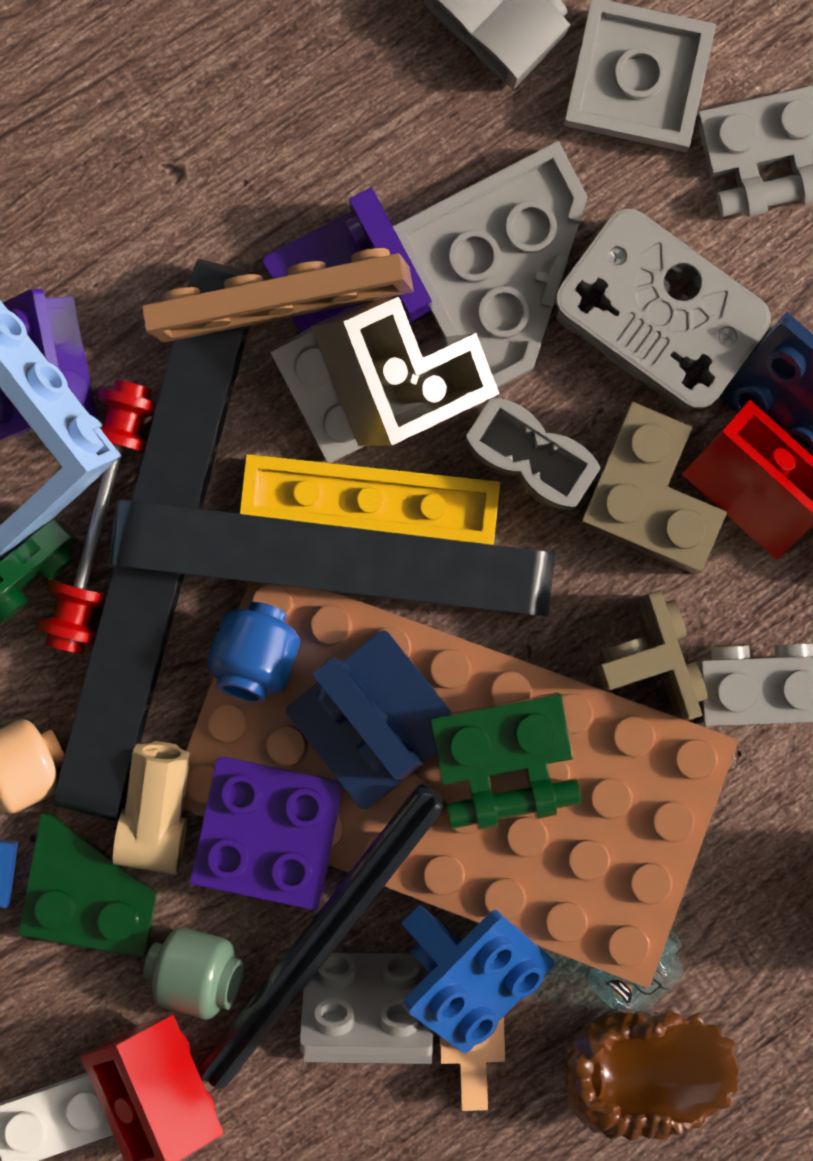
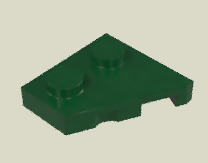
[0,519,79,626]
[19,812,158,958]

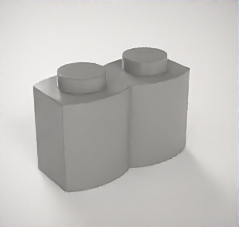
[423,0,570,90]
[464,398,601,511]

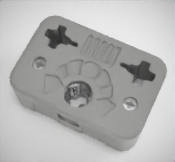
[554,209,771,414]

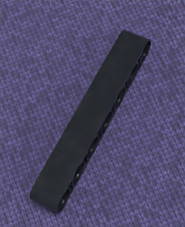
[109,500,556,616]

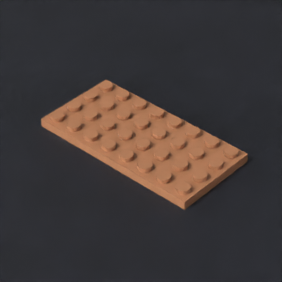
[183,581,739,988]

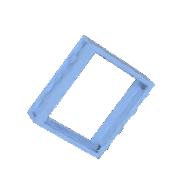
[0,300,121,561]

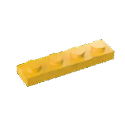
[240,454,500,545]

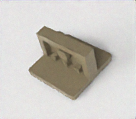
[591,590,707,720]

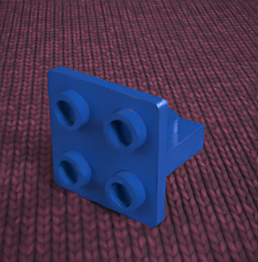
[401,905,555,1053]

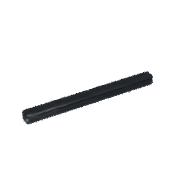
[198,784,446,1089]

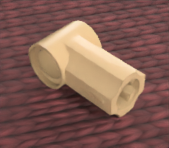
[113,741,190,875]

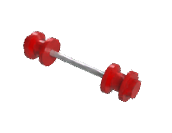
[35,380,157,654]

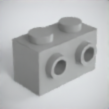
[693,644,813,726]

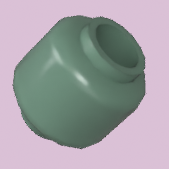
[143,927,244,1020]

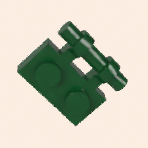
[429,692,581,831]

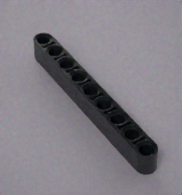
[54,258,261,822]

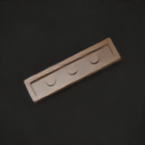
[142,248,414,343]

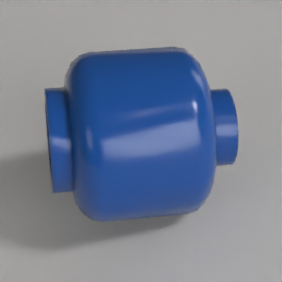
[207,602,301,704]

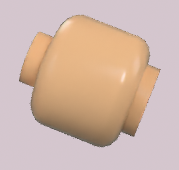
[0,719,65,814]

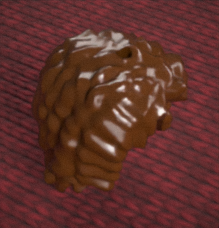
[563,1010,740,1141]

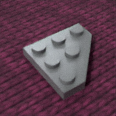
[393,141,588,389]

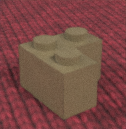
[311,297,499,446]
[577,402,727,574]

